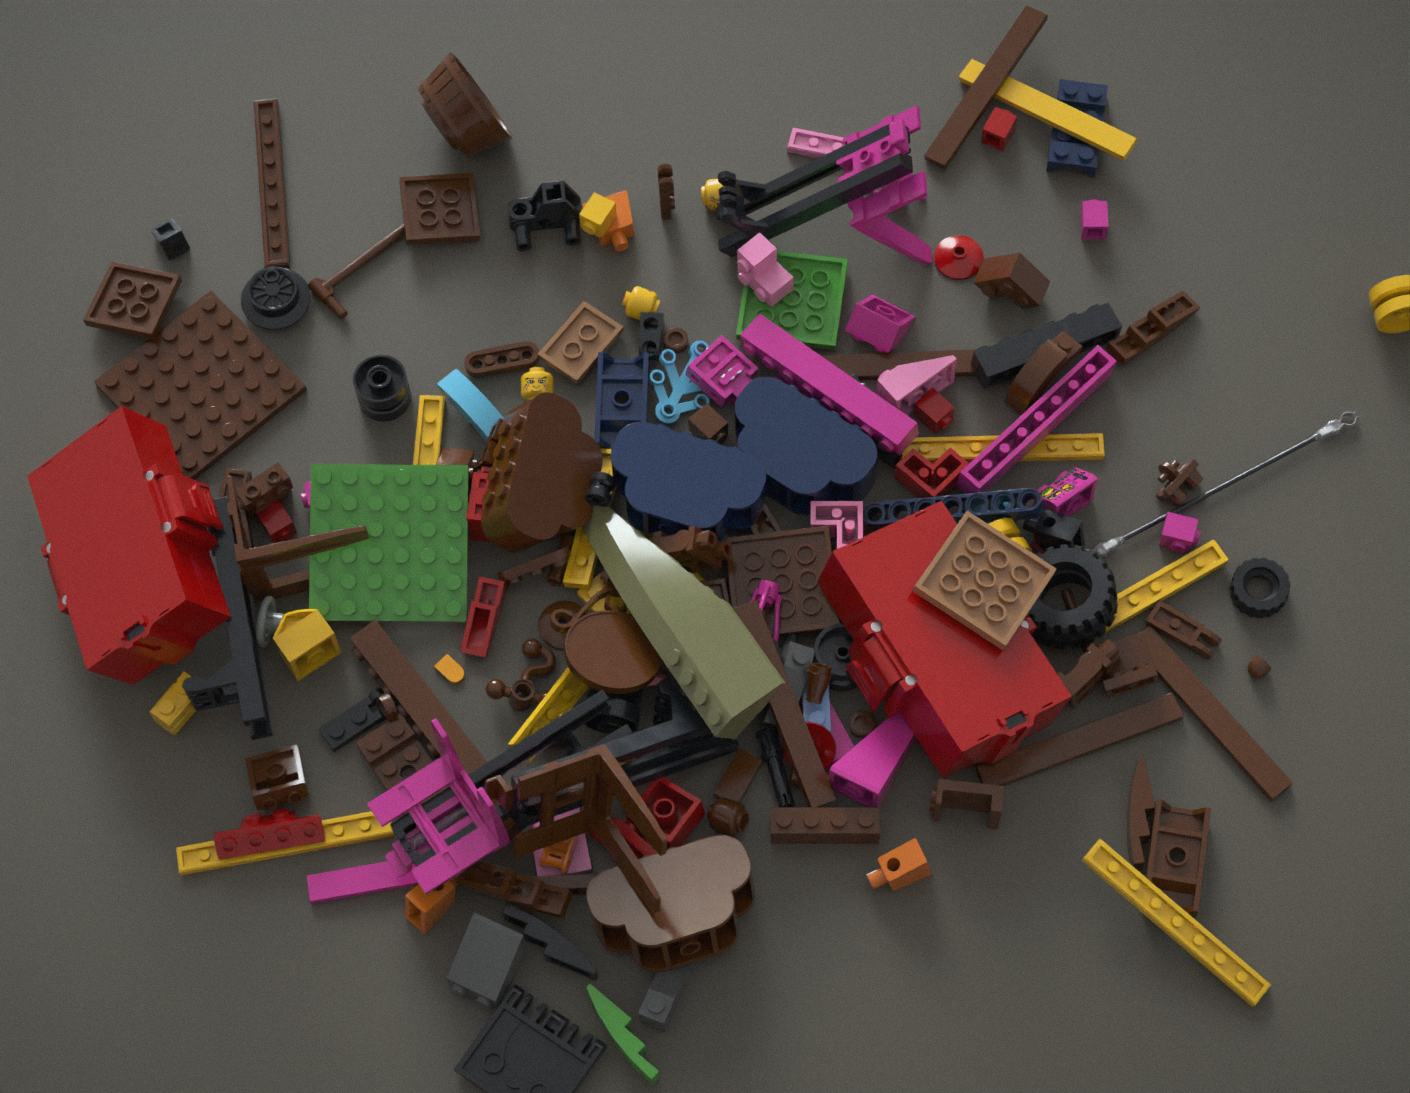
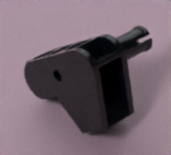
[508,180,582,251]

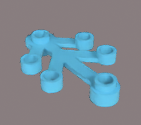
[648,340,709,424]

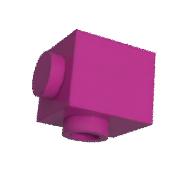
[1159,512,1201,553]

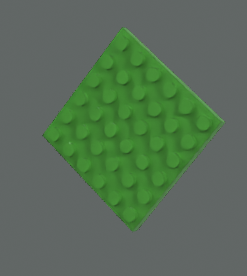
[309,464,469,622]

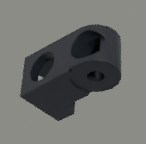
[639,312,664,361]

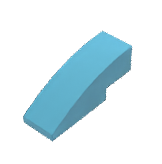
[436,369,504,442]

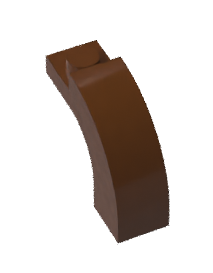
[1004,331,1082,415]

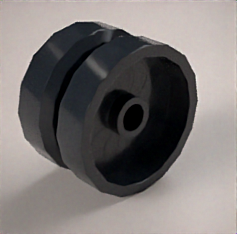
[812,623,858,691]

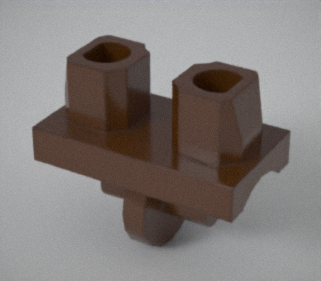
[1155,459,1203,506]

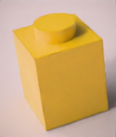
[579,192,617,238]

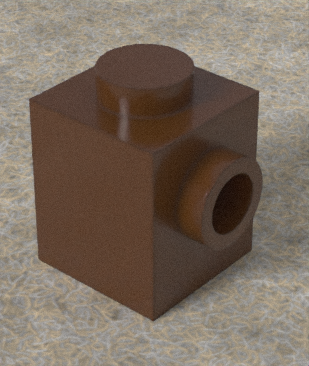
[688,403,728,445]

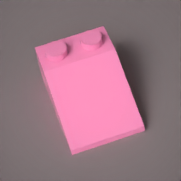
[877,355,957,416]

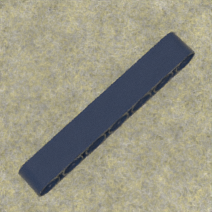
[863,488,1045,531]

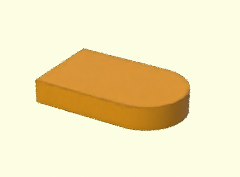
[434,654,465,684]

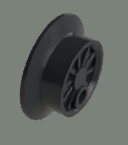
[241,267,311,330]

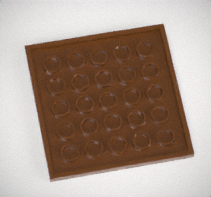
[94,291,307,480]

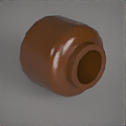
[707,797,749,836]

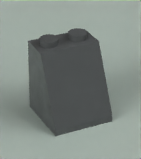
[446,912,528,1009]

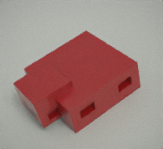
[466,466,492,542]

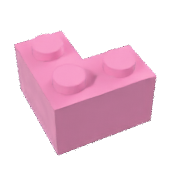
[737,232,794,307]
[810,501,863,549]

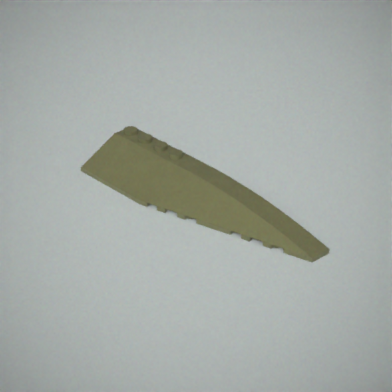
[582,506,786,739]

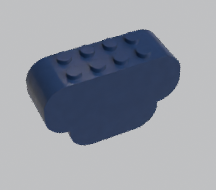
[735,377,877,516]
[611,422,766,542]

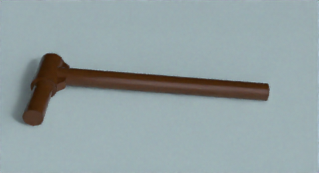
[308,223,405,319]

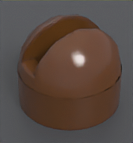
[1248,655,1271,679]

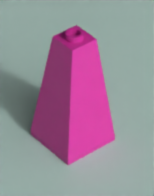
[829,713,916,807]

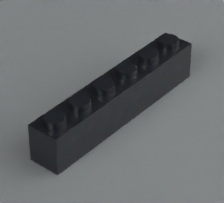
[970,302,1122,389]

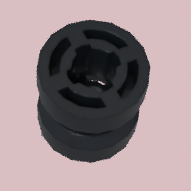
[585,472,616,507]

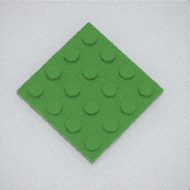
[736,251,848,351]

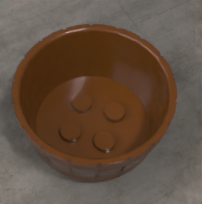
[418,51,513,158]

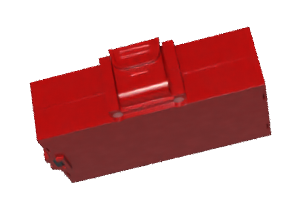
[27,406,231,685]
[817,501,1072,779]

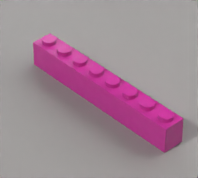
[740,313,919,456]
[956,345,1117,494]

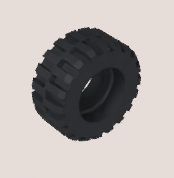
[1028,545,1118,649]

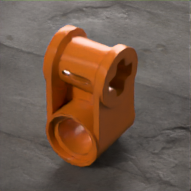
[539,835,579,874]

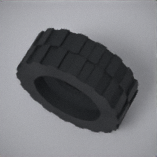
[1229,557,1291,618]

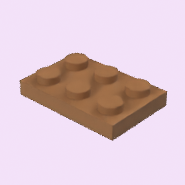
[538,301,624,385]

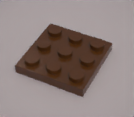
[399,173,480,245]
[83,262,182,340]

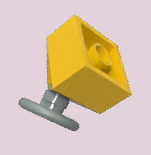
[256,596,342,681]

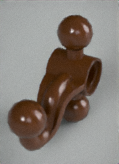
[485,638,556,711]

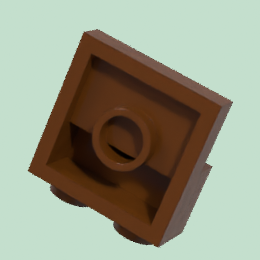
[237,462,293,520]
[245,744,310,811]

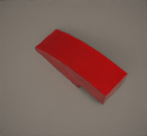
[460,576,508,658]

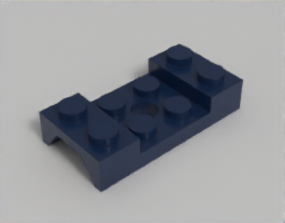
[1046,79,1108,178]
[594,352,650,449]

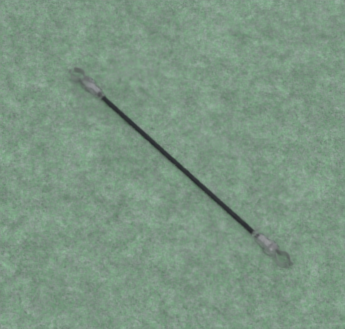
[1084,411,1359,559]

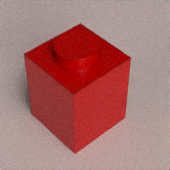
[981,107,1017,151]
[913,387,954,434]
[256,499,297,544]

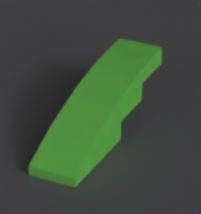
[586,984,660,1086]

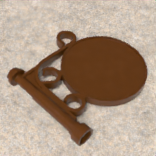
[550,569,662,694]

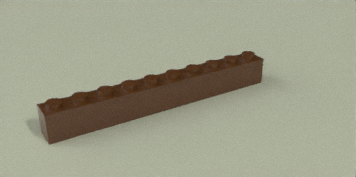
[350,619,527,840]

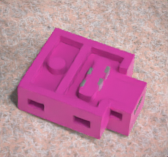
[685,335,759,408]

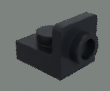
[150,218,190,260]

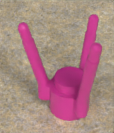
[750,580,783,645]

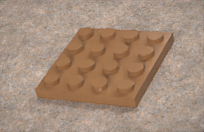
[912,511,1056,650]

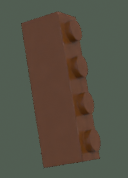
[770,807,880,844]

